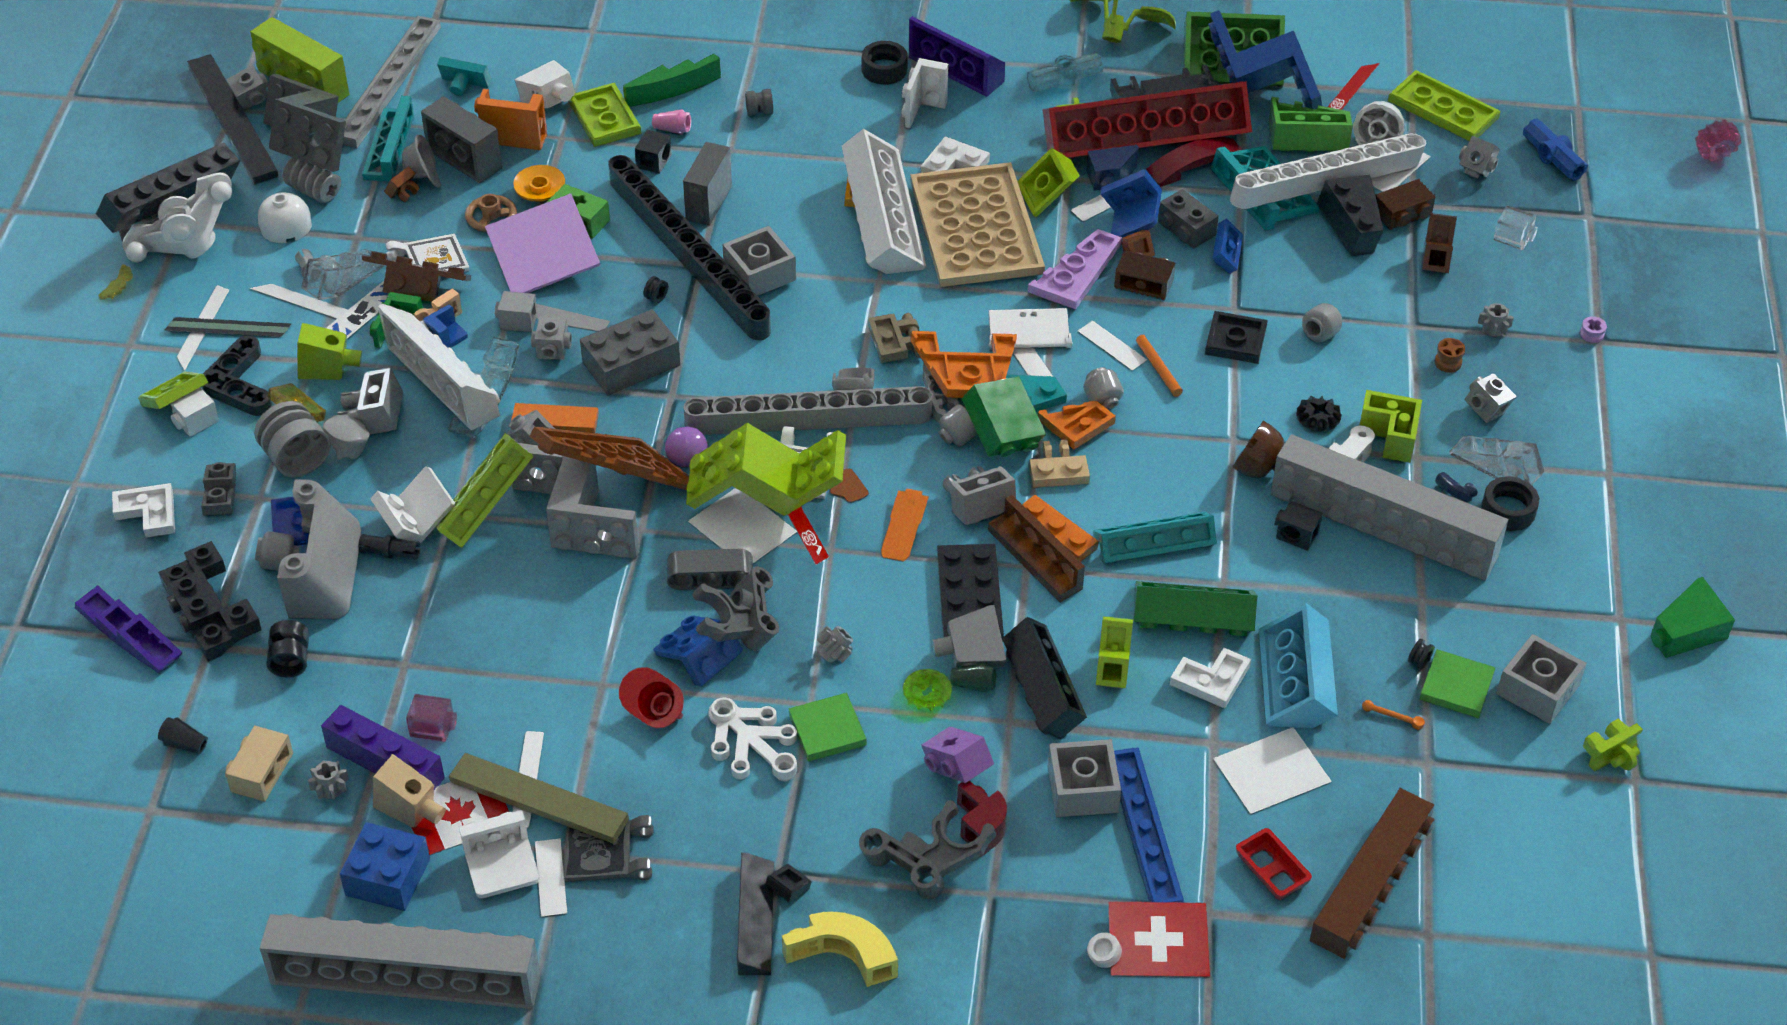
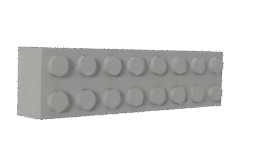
[1271,434,1509,581]
[260,914,541,1009]

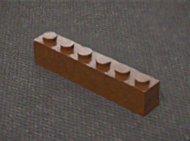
[1309,788,1435,959]

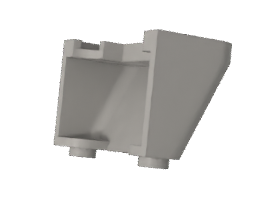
[277,480,362,619]

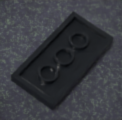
[937,544,1004,642]

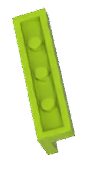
[436,433,534,548]

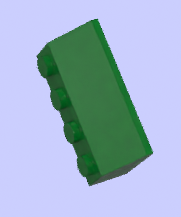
[1133,581,1258,636]

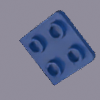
[1100,169,1162,240]
[653,615,743,686]

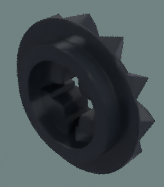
[1296,395,1342,432]

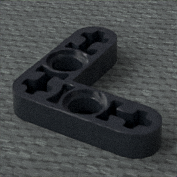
[202,335,272,416]

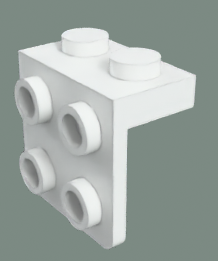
[459,810,540,898]

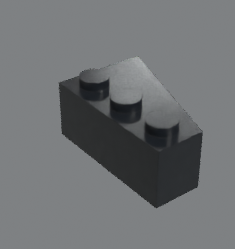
[1316,174,1383,256]

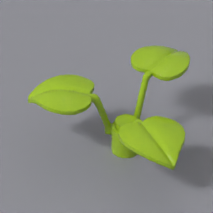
[1070,0,1176,43]

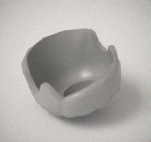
[832,367,875,391]

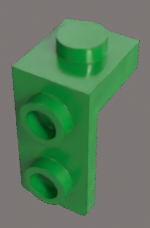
[370,292,423,348]

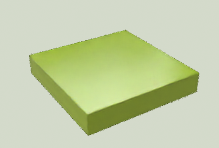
[138,371,208,409]

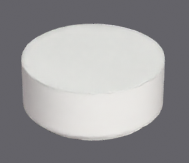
[1087,933,1122,968]

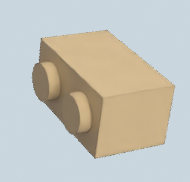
[225,725,293,802]

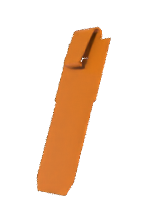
[881,488,929,562]

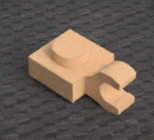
[414,289,462,322]

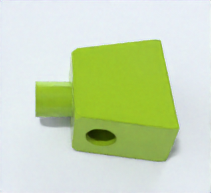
[297,323,362,380]

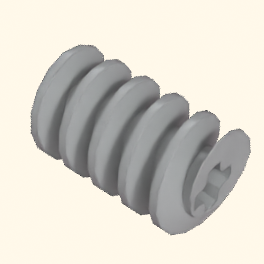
[282,158,341,203]

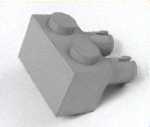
[337,368,403,435]
[943,466,1016,525]

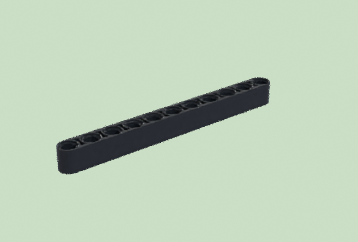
[608,155,771,340]

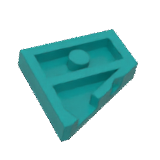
[1006,374,1067,412]

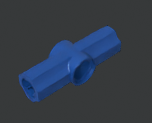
[1523,118,1588,181]

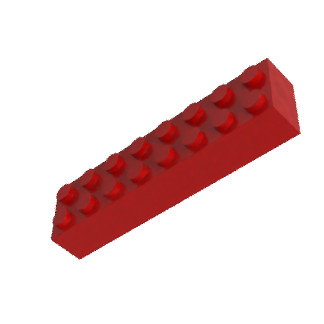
[1042,81,1252,158]

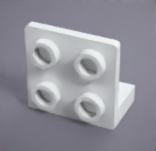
[902,58,948,128]
[371,466,455,544]

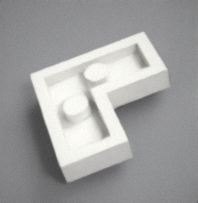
[921,137,990,173]
[112,483,175,537]
[1170,648,1251,709]

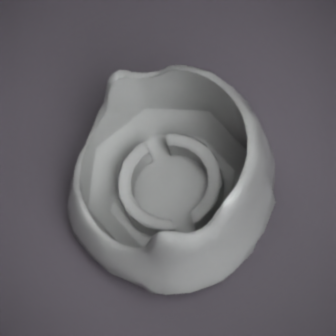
[323,415,370,460]

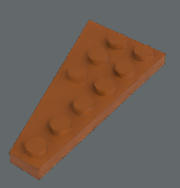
[529,426,689,490]

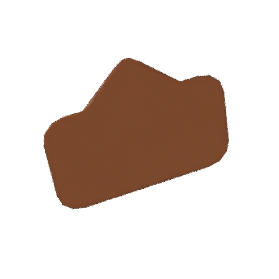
[830,468,869,502]

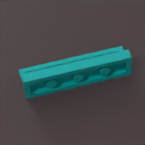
[362,95,414,182]
[1093,512,1217,563]

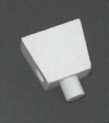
[515,60,575,108]

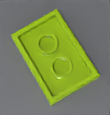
[568,82,642,147]

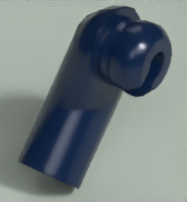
[1435,472,1478,502]

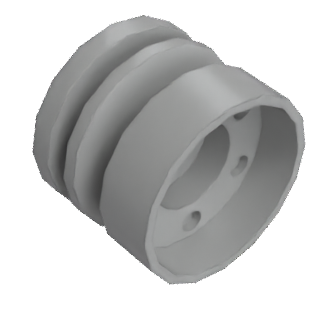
[254,401,331,478]

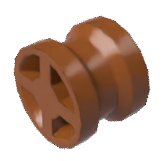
[1435,338,1465,373]

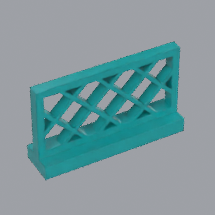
[1211,146,1320,231]

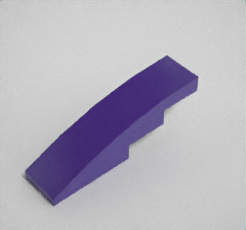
[75,585,182,673]

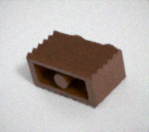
[1375,179,1436,230]
[1114,250,1176,300]

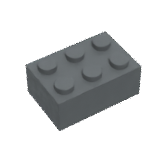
[421,96,502,183]
[580,309,680,396]

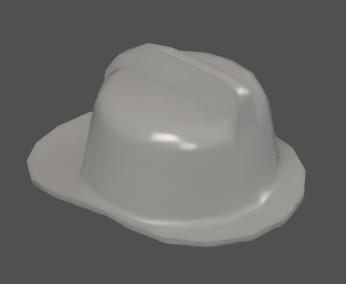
[402,135,441,188]

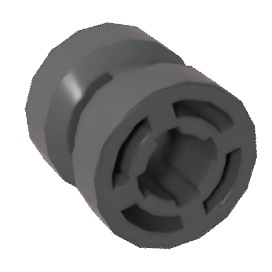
[745,89,773,116]

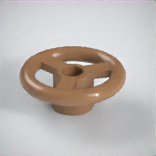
[465,194,517,232]

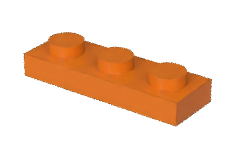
[1015,495,1099,562]

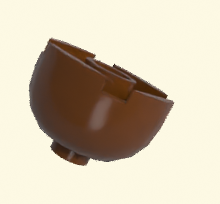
[1232,420,1284,478]

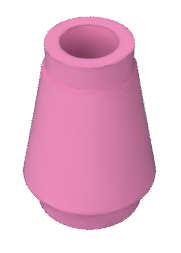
[652,109,691,135]

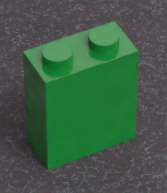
[961,376,1046,457]

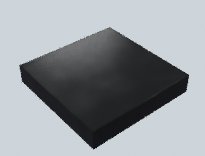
[1205,311,1268,364]

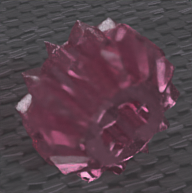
[1695,119,1742,162]

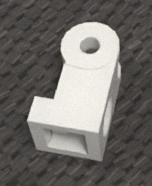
[1328,426,1375,462]

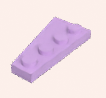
[1028,229,1122,310]

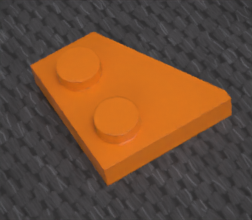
[1038,401,1116,450]

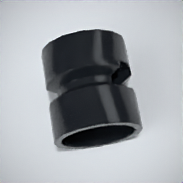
[266,620,309,678]

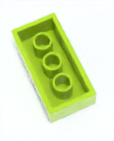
[250,17,350,103]

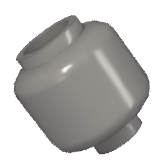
[1302,303,1343,342]
[1083,367,1124,410]
[938,405,977,447]
[255,531,299,571]

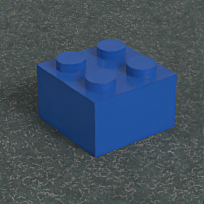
[339,822,430,911]

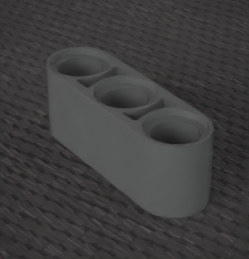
[667,548,753,590]

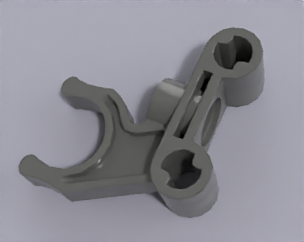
[692,566,779,651]
[859,800,996,899]

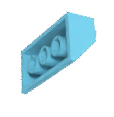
[1259,603,1338,728]

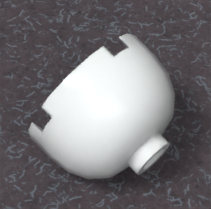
[1353,101,1405,145]
[258,192,312,243]

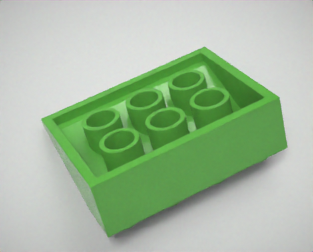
[1184,11,1285,86]

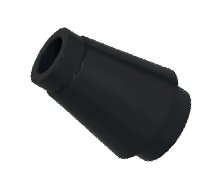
[158,717,208,754]

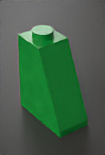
[1650,577,1735,658]

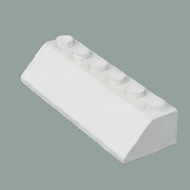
[842,129,927,274]
[378,304,500,430]

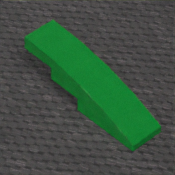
[623,53,721,107]

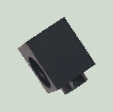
[635,130,672,174]
[1274,501,1323,551]

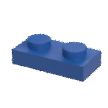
[1212,218,1243,274]

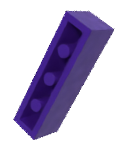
[321,704,445,790]

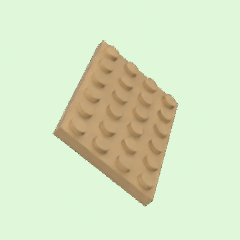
[910,162,1045,287]

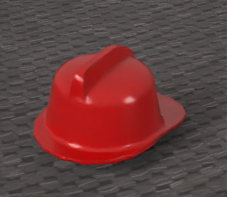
[619,667,684,728]

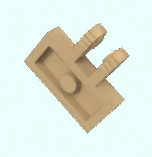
[1029,440,1090,488]

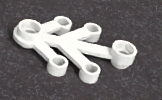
[708,697,797,781]

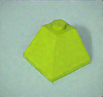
[1017,148,1080,217]

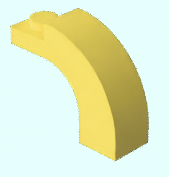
[782,912,898,987]

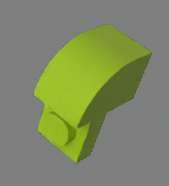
[1096,616,1133,688]

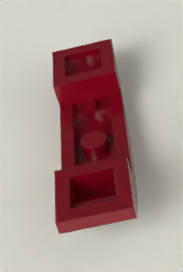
[1146,137,1243,187]

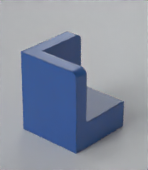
[423,305,468,348]

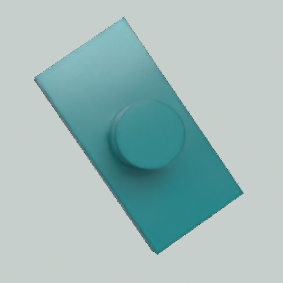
[437,56,492,96]

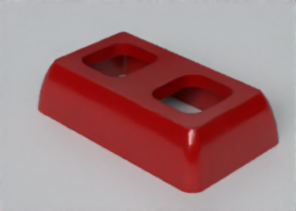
[1236,828,1312,900]

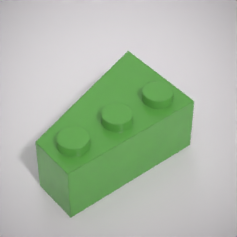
[1269,96,1353,152]

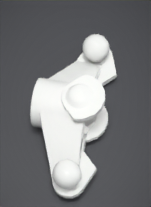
[122,172,232,263]

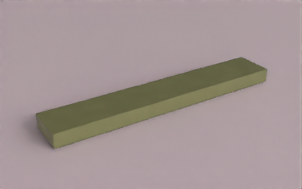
[449,753,629,844]

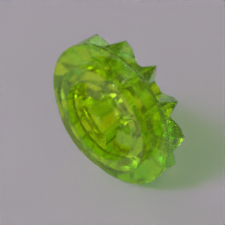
[903,669,952,712]

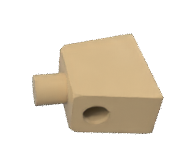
[373,754,446,827]

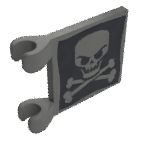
[564,815,654,882]

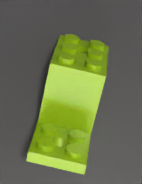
[686,423,846,516]

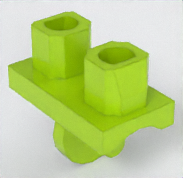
[1583,718,1643,772]

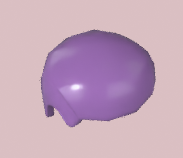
[665,426,708,468]

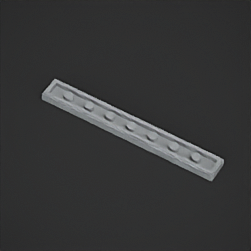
[343,16,441,148]

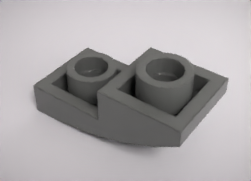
[201,462,236,516]

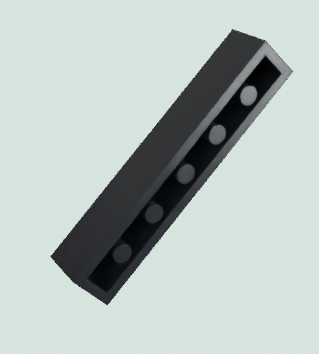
[96,143,240,233]

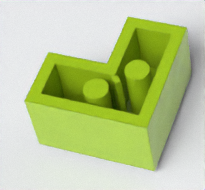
[1359,390,1422,463]

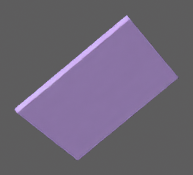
[485,194,601,293]

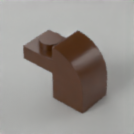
[1422,213,1457,273]

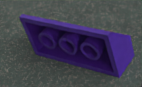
[908,16,1005,97]

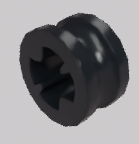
[643,276,669,303]
[1408,639,1435,669]

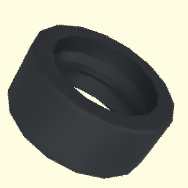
[861,41,908,85]
[1481,476,1540,531]

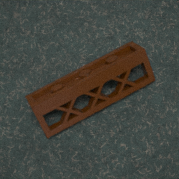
[988,495,1085,602]

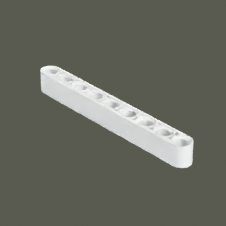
[1230,133,1426,209]

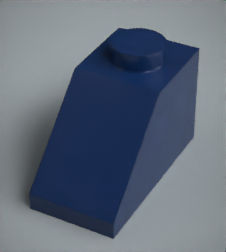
[1086,145,1139,191]

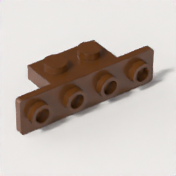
[361,251,472,302]

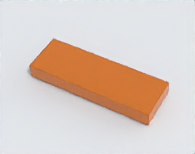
[511,403,599,433]

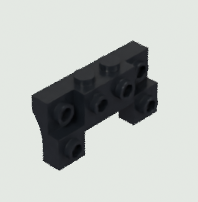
[1110,64,1220,99]
[158,541,262,662]

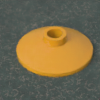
[513,165,566,202]

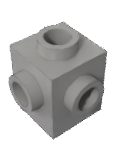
[226,66,269,111]
[1459,136,1500,179]
[531,316,572,360]
[1464,373,1517,423]
[507,410,555,445]

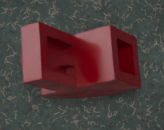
[957,780,1007,855]

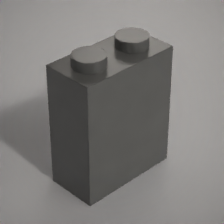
[683,142,732,226]

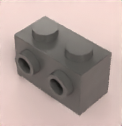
[1158,189,1219,249]

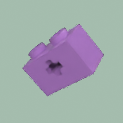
[921,726,994,783]

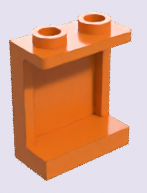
[474,89,547,150]

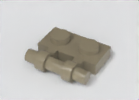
[868,313,921,363]

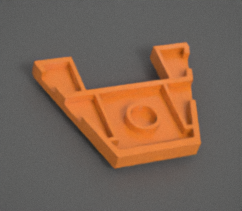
[910,331,1017,398]

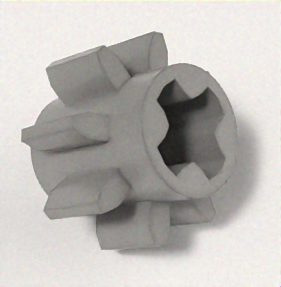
[1478,303,1514,337]
[816,626,853,663]
[308,760,349,799]

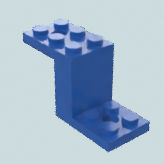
[1208,10,1322,109]

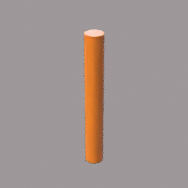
[1136,335,1183,397]

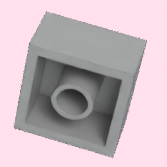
[722,226,796,296]
[1496,634,1587,724]
[1047,739,1121,817]

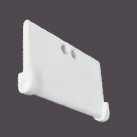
[989,308,1073,350]

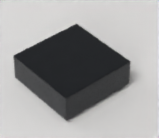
[765,864,812,902]

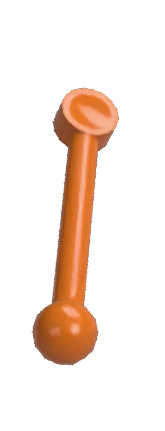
[1362,700,1425,730]

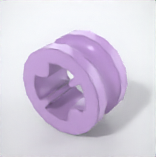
[1580,317,1607,343]

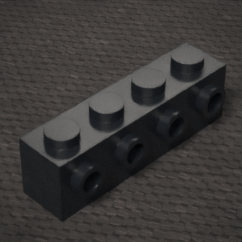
[1002,617,1087,739]

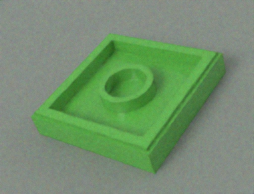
[1419,649,1496,718]
[789,692,867,762]

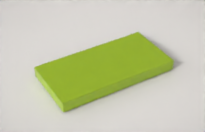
[1388,70,1501,141]

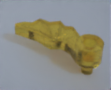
[98,264,133,300]

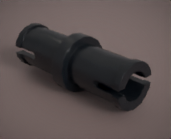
[359,534,421,560]

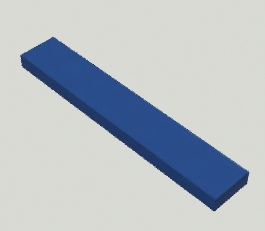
[1114,747,1185,903]

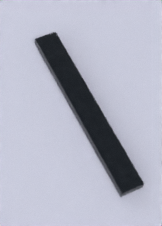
[187,54,278,184]

